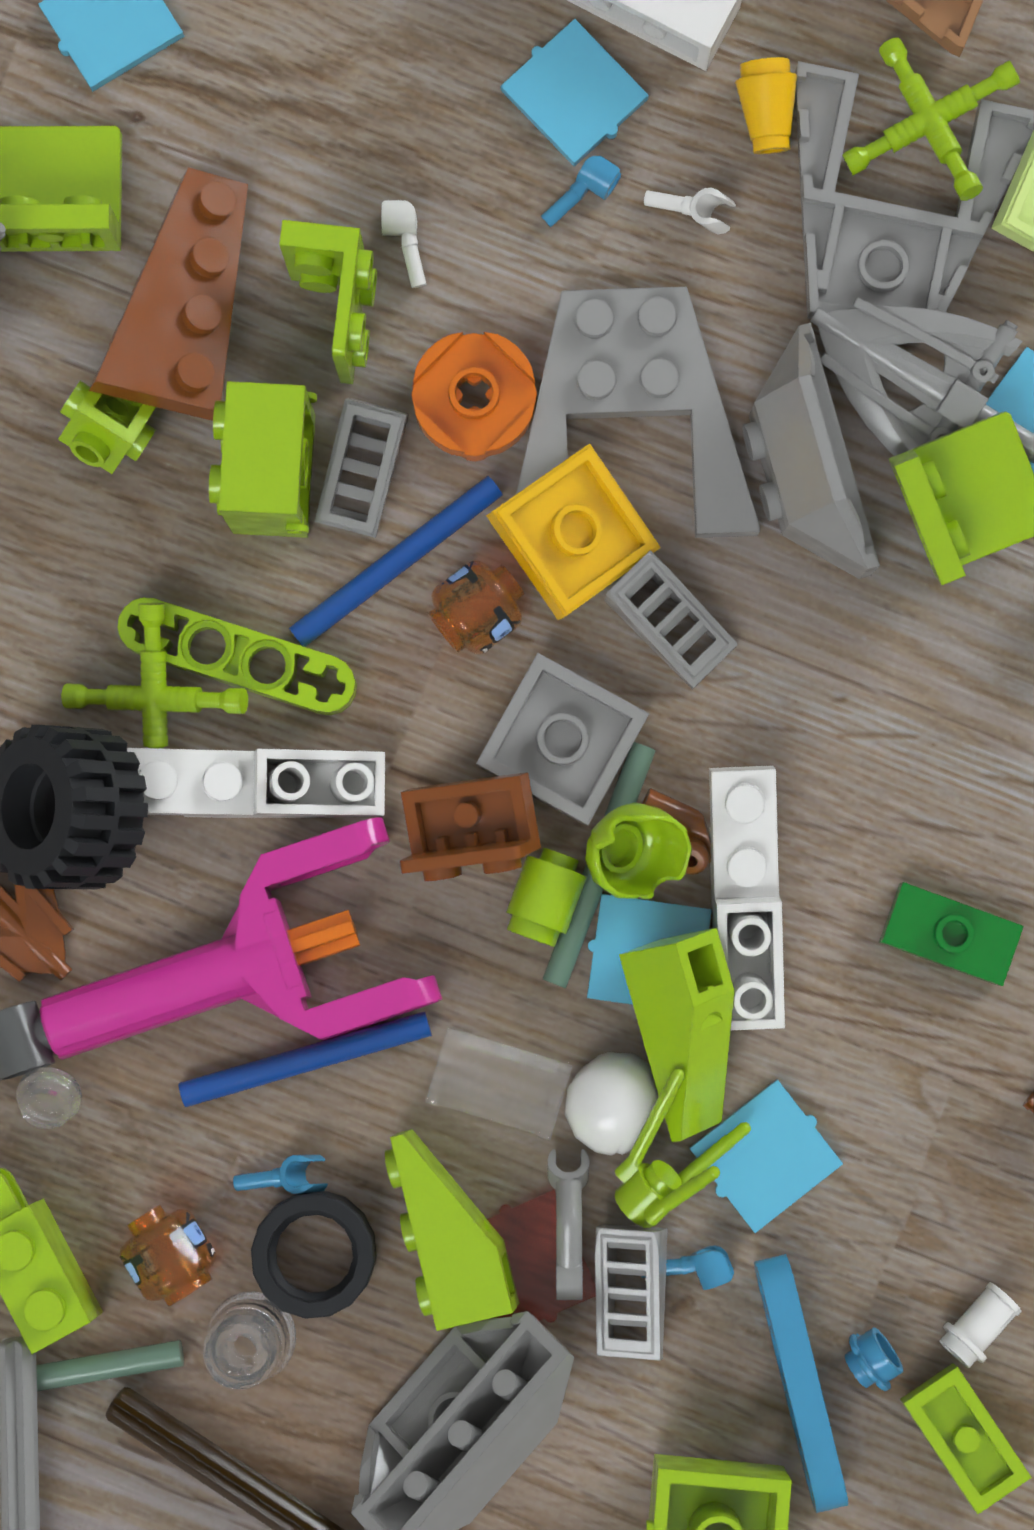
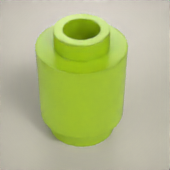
[506,848,587,947]

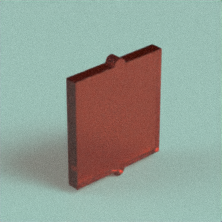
[487,1189,596,1323]

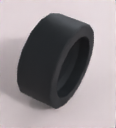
[251,1191,377,1319]

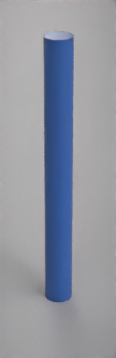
[289,475,503,647]
[178,1011,432,1108]

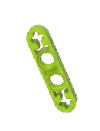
[117,597,357,716]

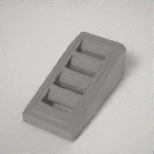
[314,398,409,538]
[604,550,738,690]
[595,1224,668,1361]

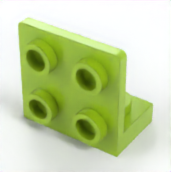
[0,126,122,252]
[279,220,377,384]
[888,411,1034,585]

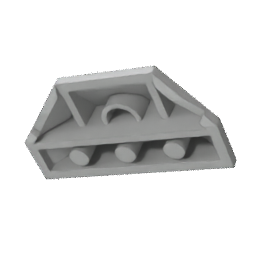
[742,323,880,579]
[351,1311,574,1530]

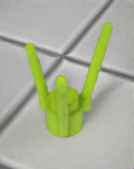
[614,1069,751,1228]

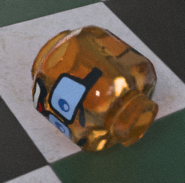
[427,560,525,654]
[119,1205,216,1307]

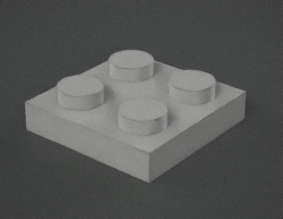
[476,653,649,827]

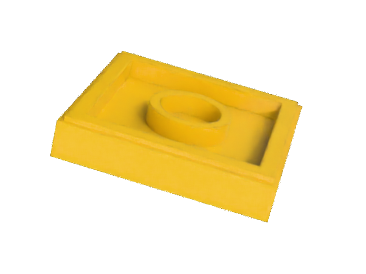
[486,443,661,620]

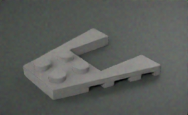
[795,61,1034,343]
[516,286,760,538]

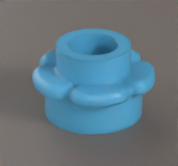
[845,1327,903,1391]

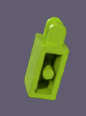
[0,1167,103,1354]

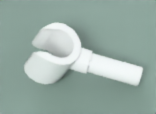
[644,188,736,234]
[381,200,427,288]

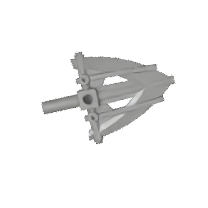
[810,297,1034,463]

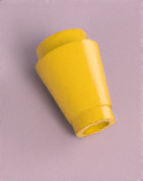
[735,57,797,154]

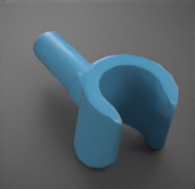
[541,156,621,227]
[233,1154,328,1194]
[641,1245,734,1290]

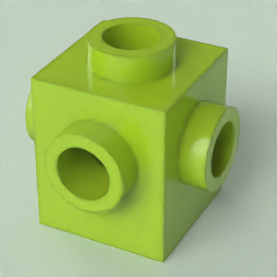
[58,380,156,474]

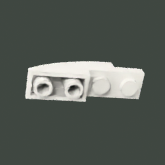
[127,748,385,818]
[709,766,785,1030]

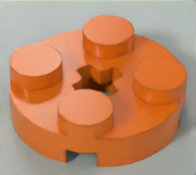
[411,332,537,462]

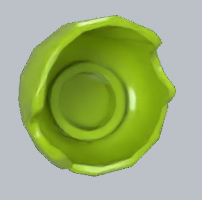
[585,802,692,899]

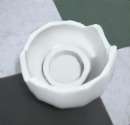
[564,1052,659,1155]

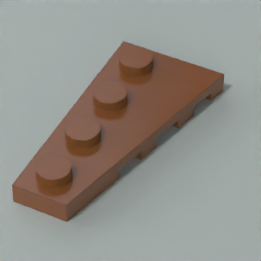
[89,167,248,421]

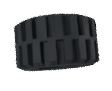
[0,725,148,890]

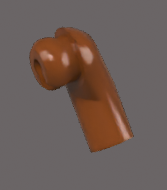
[642,788,711,875]

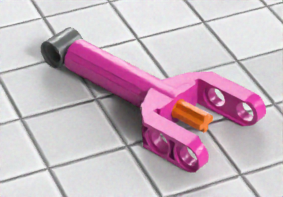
[0,817,443,1081]

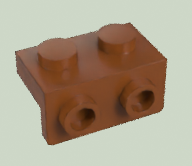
[400,772,541,881]

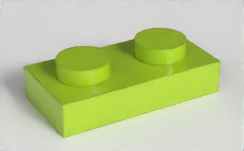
[900,1363,1032,1514]

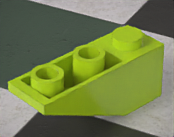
[619,928,734,1142]
[385,1129,520,1331]

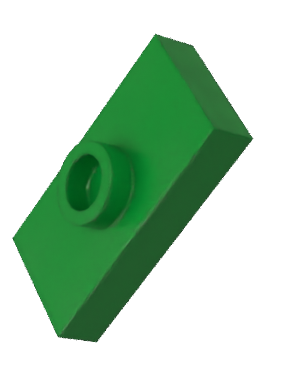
[879,882,1024,986]

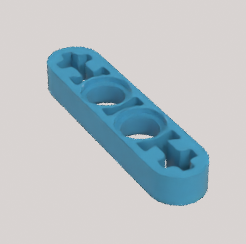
[754,1254,848,1513]

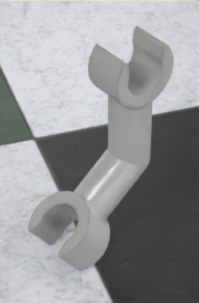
[547,1149,590,1300]

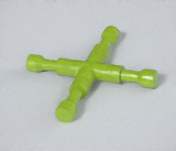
[842,37,1021,201]
[61,603,248,749]

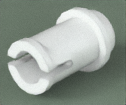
[939,1282,1022,1368]

